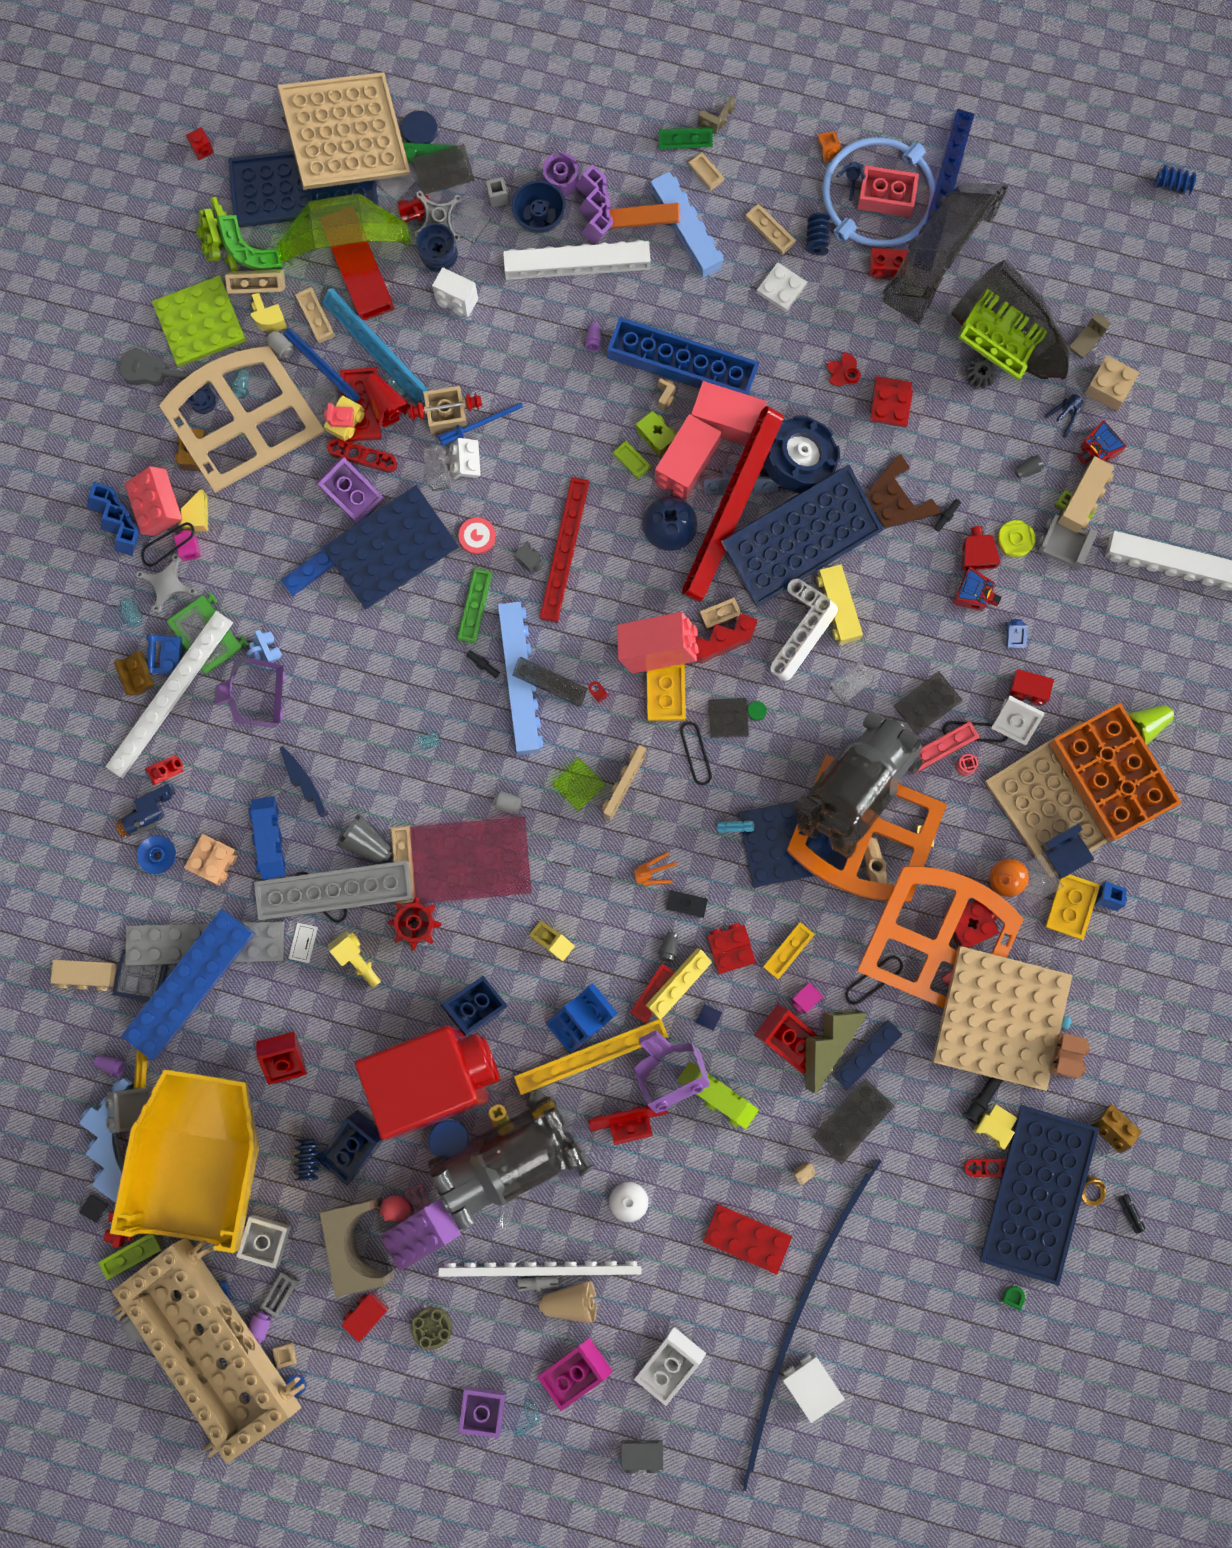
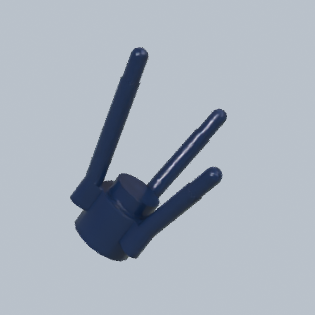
[836,162,866,201]
[1045,394,1083,438]

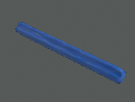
[283,328,360,402]

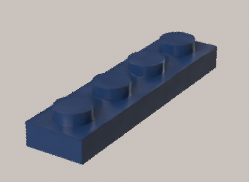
[833,1020,903,1090]

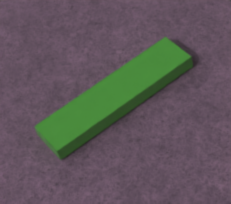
[457,568,493,644]

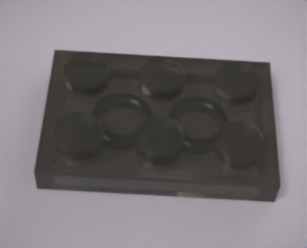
[412,144,475,195]
[894,671,963,735]

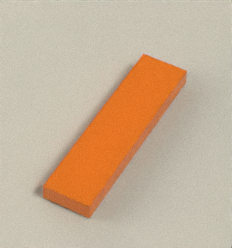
[609,203,680,229]

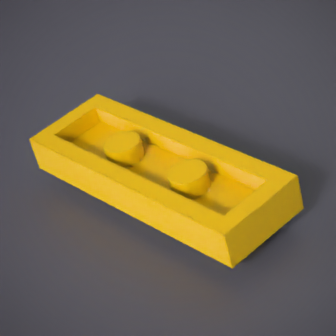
[763,922,815,980]

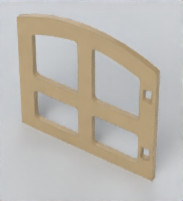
[159,346,325,493]

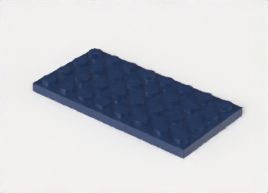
[228,151,379,228]
[721,465,883,607]
[979,1105,1100,1286]

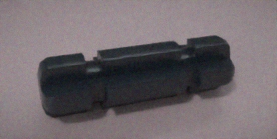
[1118,1194,1145,1234]

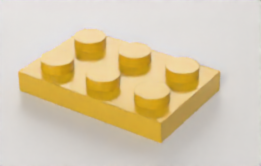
[647,664,686,721]
[1044,874,1100,940]

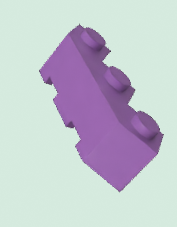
[575,164,613,245]

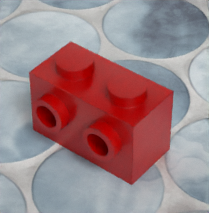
[868,248,908,280]

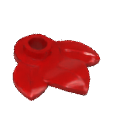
[827,352,861,386]

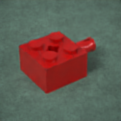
[943,900,999,948]

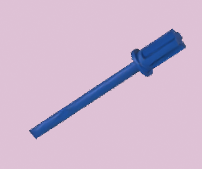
[438,402,523,446]

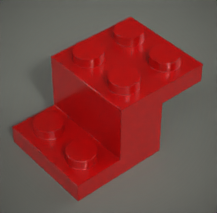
[869,376,913,428]

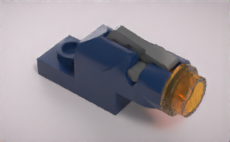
[115,784,176,837]

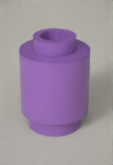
[248,1311,272,1344]

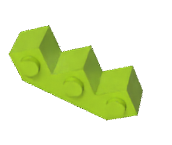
[677,1061,759,1130]

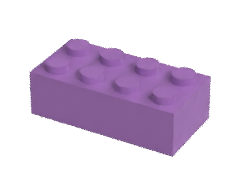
[380,1198,461,1271]

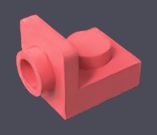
[324,403,354,428]

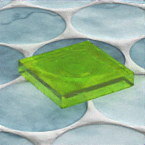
[551,758,606,812]

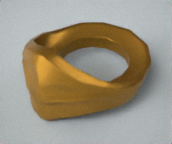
[1082,1175,1106,1206]

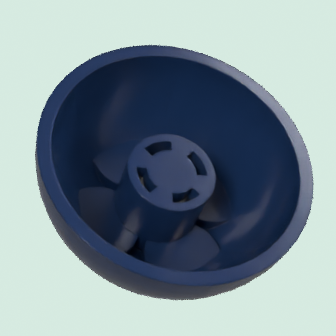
[512,180,566,233]
[642,496,698,551]

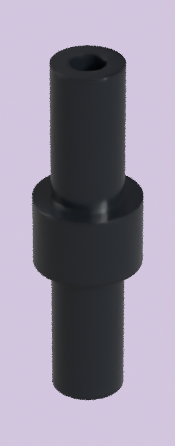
[933,499,961,532]
[466,650,500,679]

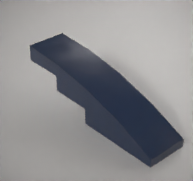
[280,747,328,817]

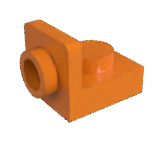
[817,131,841,162]

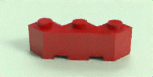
[695,613,758,664]

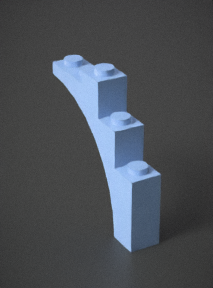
[79,1078,134,1203]

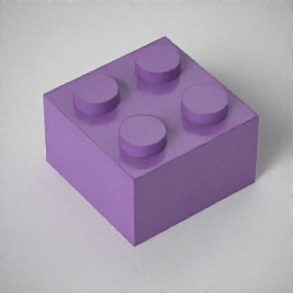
[458,1386,506,1438]

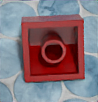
[256,1031,307,1085]

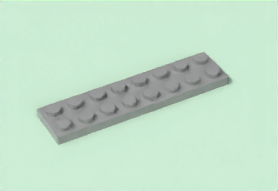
[254,861,413,921]
[125,922,285,966]

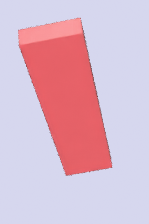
[912,721,980,775]

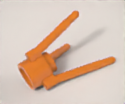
[634,852,677,886]

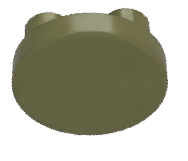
[411,1307,452,1350]

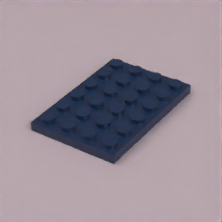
[323,485,459,610]
[738,792,866,888]

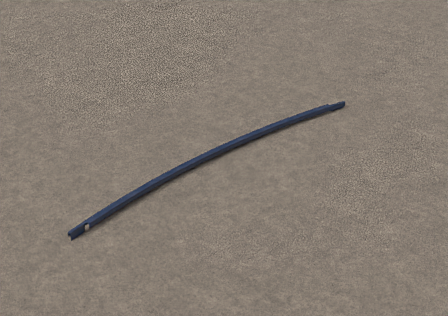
[743,1159,882,1491]

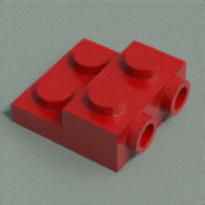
[707,923,756,975]

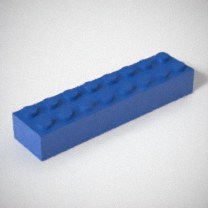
[607,317,759,395]
[121,909,256,1061]

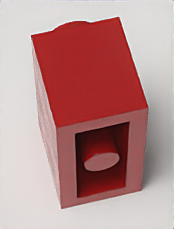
[1008,669,1054,706]
[341,1292,389,1342]

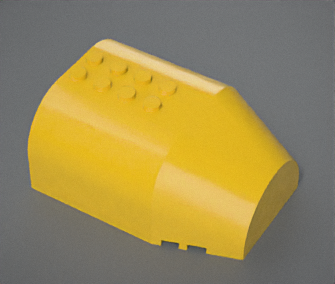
[110,1070,259,1253]

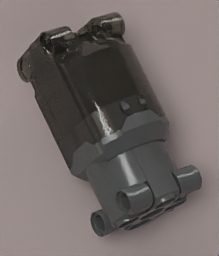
[795,711,923,859]
[427,1096,583,1230]

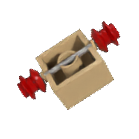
[407,386,482,435]

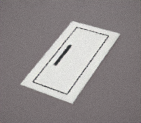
[288,923,318,963]

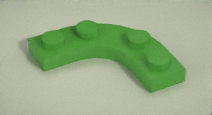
[216,215,283,270]

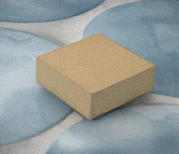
[272,1342,298,1369]

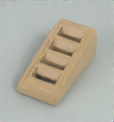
[791,1162,816,1185]

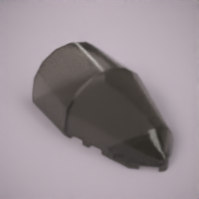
[951,260,1070,380]

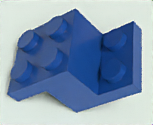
[546,983,618,1054]

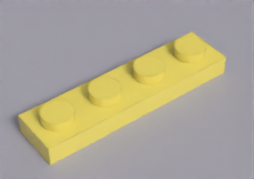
[646,948,712,1020]

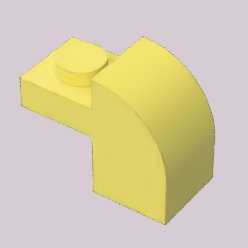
[250,293,287,332]

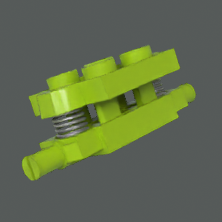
[196,197,238,271]

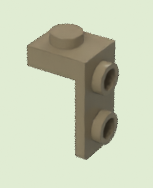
[698,95,736,134]
[1069,313,1111,359]

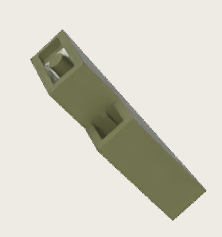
[805,1009,866,1093]

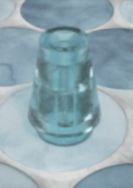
[230,369,250,398]

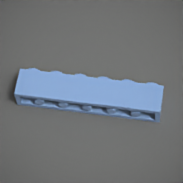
[650,171,724,278]

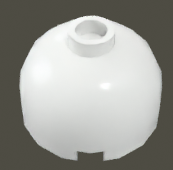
[609,1182,648,1222]

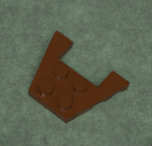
[866,454,941,529]

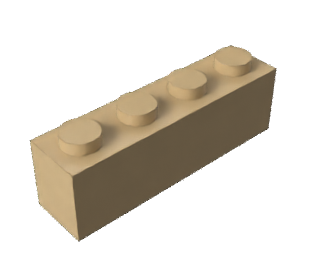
[1057,456,1114,533]

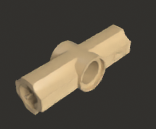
[864,838,889,884]

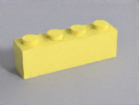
[816,564,863,645]

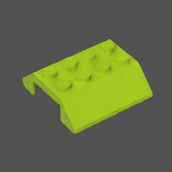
[957,288,1047,381]

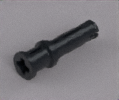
[963,1077,1003,1125]

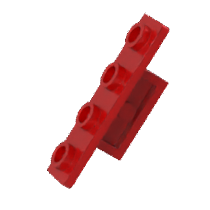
[588,1106,668,1145]

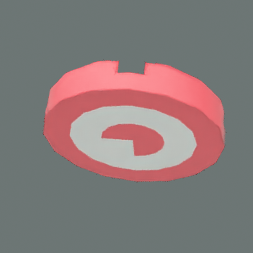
[458,517,496,555]

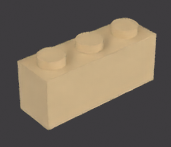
[225,269,286,294]
[51,960,117,991]

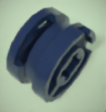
[188,385,216,414]

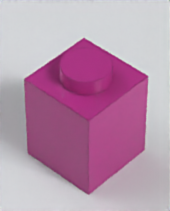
[174,530,201,562]
[791,982,823,1014]

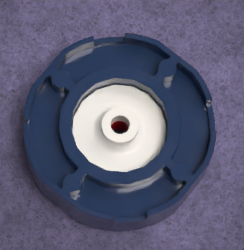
[764,415,840,493]

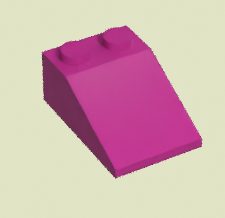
[537,1337,613,1411]

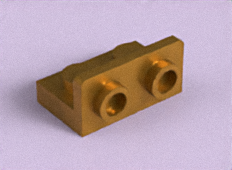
[114,651,155,696]

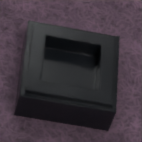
[79,1194,108,1223]

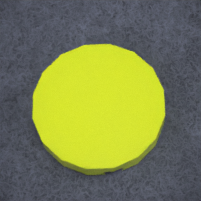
[997,520,1035,557]

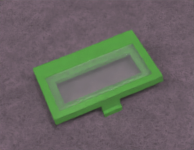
[167,593,249,674]

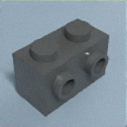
[622,1440,663,1473]

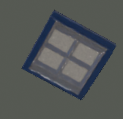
[112,949,167,1001]

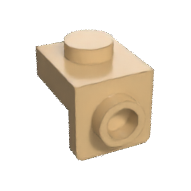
[657,378,676,411]

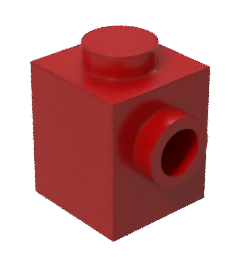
[186,127,214,161]

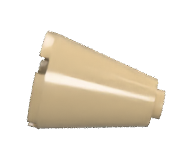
[539,1281,597,1323]

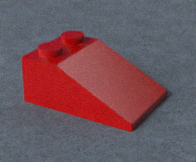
[754,1004,818,1075]

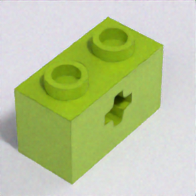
[636,411,677,458]

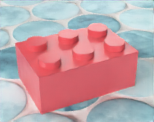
[857,165,919,218]
[124,466,182,536]

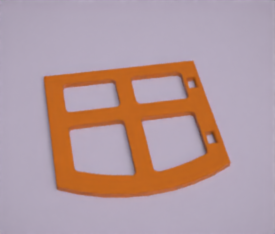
[786,754,947,902]
[857,866,1024,1008]

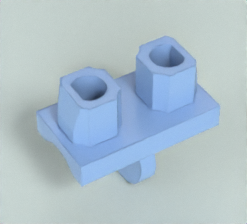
[247,630,281,668]

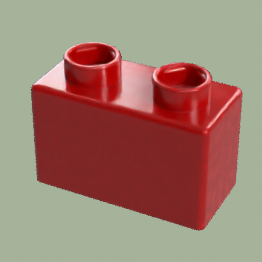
[354,1025,500,1140]

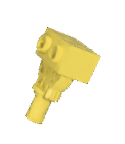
[328,930,381,988]

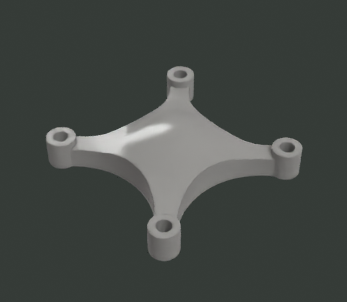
[414,191,461,242]
[136,553,197,614]

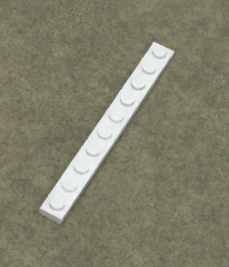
[105,611,233,778]
[439,1261,641,1277]

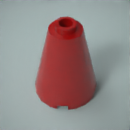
[363,374,410,427]

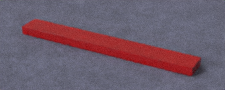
[539,477,590,623]

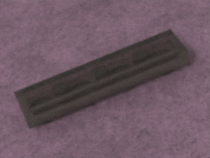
[512,657,588,707]

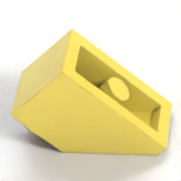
[179,490,208,532]
[529,920,575,961]

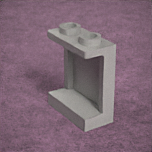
[1037,514,1098,570]
[105,1087,154,1133]

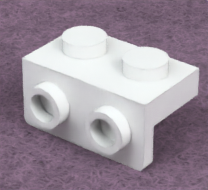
[449,438,480,479]

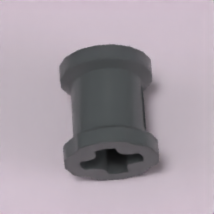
[570,1150,595,1177]

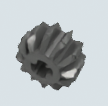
[965,357,997,390]

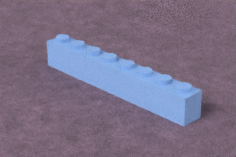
[498,602,543,755]

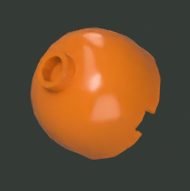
[989,858,1029,897]

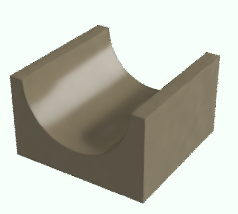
[320,1197,395,1297]

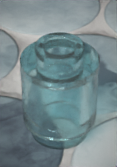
[118,598,143,628]

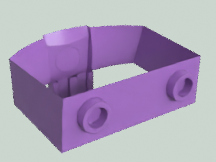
[214,658,286,728]
[634,1030,710,1113]

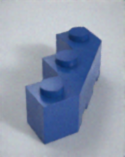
[87,482,139,556]
[248,796,286,880]

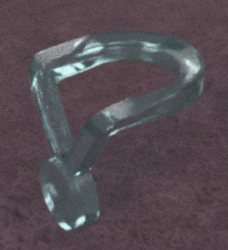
[513,1399,541,1437]

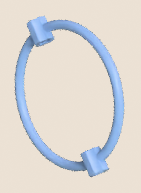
[823,137,937,247]

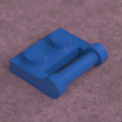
[146,634,182,675]

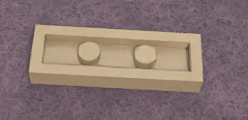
[745,204,796,255]
[295,287,335,343]

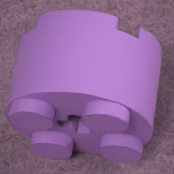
[542,152,579,198]

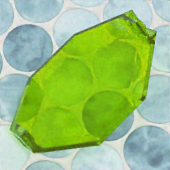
[277,193,411,265]

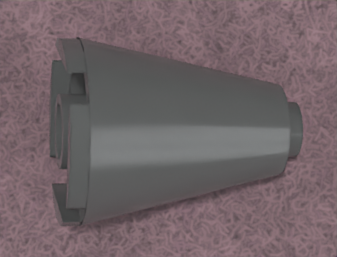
[336,814,392,863]

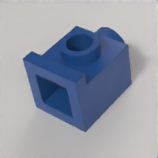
[1094,881,1127,911]

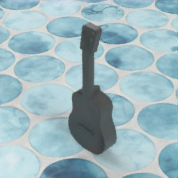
[120,349,210,387]

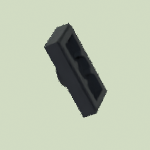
[666,890,708,918]

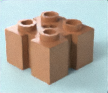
[1050,1033,1090,1079]

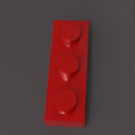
[630,963,675,1023]

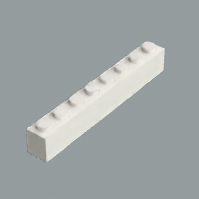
[503,240,651,280]
[1105,531,1232,590]

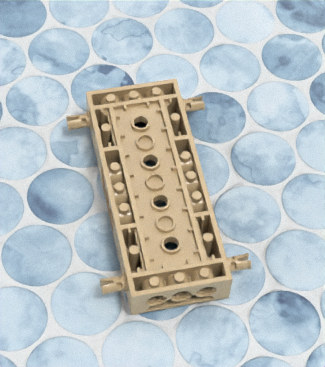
[112,1237,304,1464]

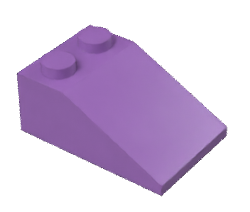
[315,457,384,523]

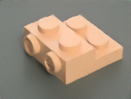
[184,834,238,886]

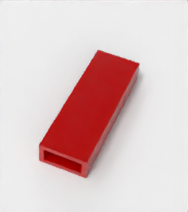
[319,207,394,321]

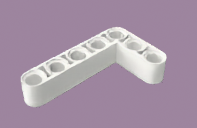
[770,579,838,681]

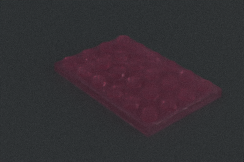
[410,816,532,904]

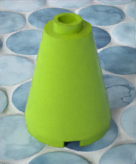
[1127,705,1174,745]

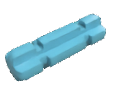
[717,821,754,833]

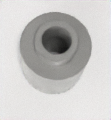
[266,331,294,358]
[493,791,523,814]
[121,1316,144,1345]

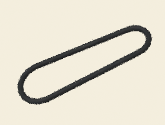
[141,522,195,567]

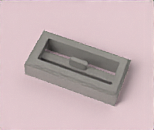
[260,1271,299,1318]

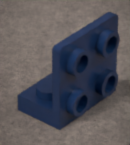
[1040,823,1094,878]

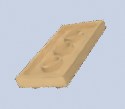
[602,745,647,822]

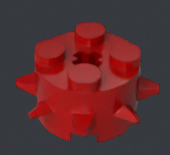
[388,897,442,951]

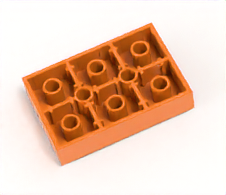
[1049,703,1182,843]

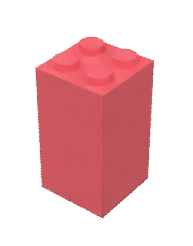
[691,381,767,446]
[654,414,722,500]
[617,612,699,674]

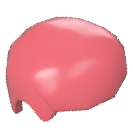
[378,1195,411,1222]

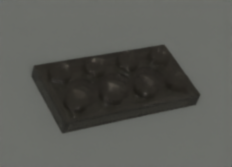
[811,1078,895,1165]

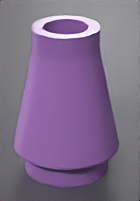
[584,322,602,352]
[94,1055,126,1077]

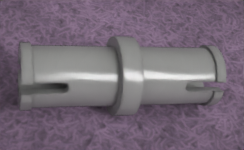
[518,1275,560,1292]

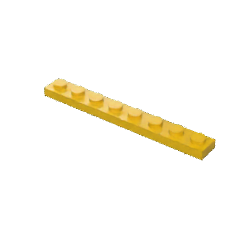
[514,1019,668,1095]

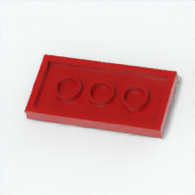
[340,367,382,442]
[702,1204,792,1275]

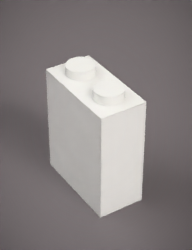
[781,1354,845,1423]

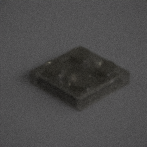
[708,698,749,738]

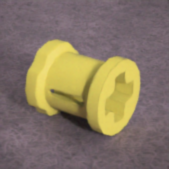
[489,1105,509,1130]

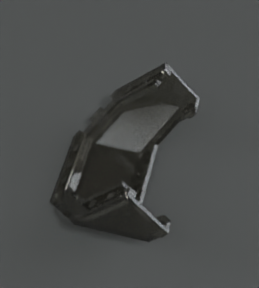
[882,182,1009,324]

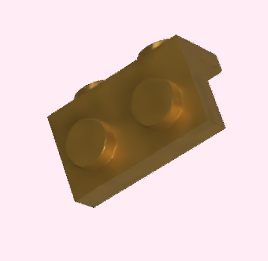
[1091,1104,1142,1153]

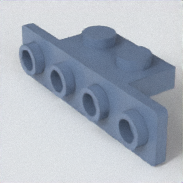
[703,465,778,494]

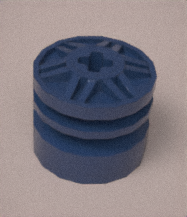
[416,223,458,272]

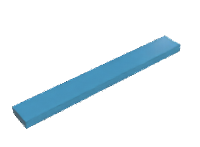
[322,288,428,404]

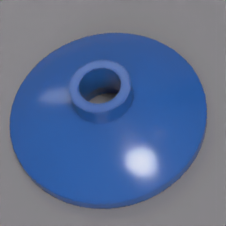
[137,835,176,874]

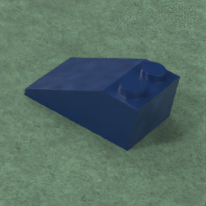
[440,976,508,1037]
[318,1110,384,1186]

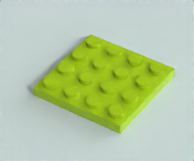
[152,275,246,367]

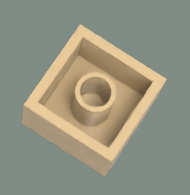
[1084,355,1140,411]

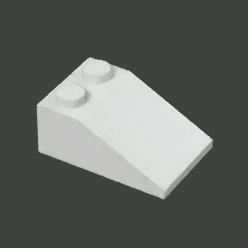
[634,1327,706,1406]

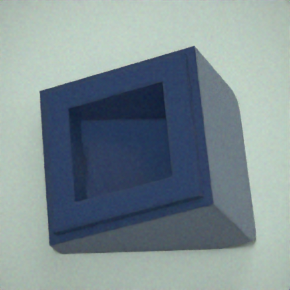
[696,1004,722,1031]

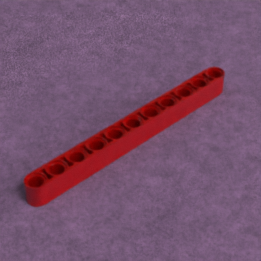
[682,406,784,602]

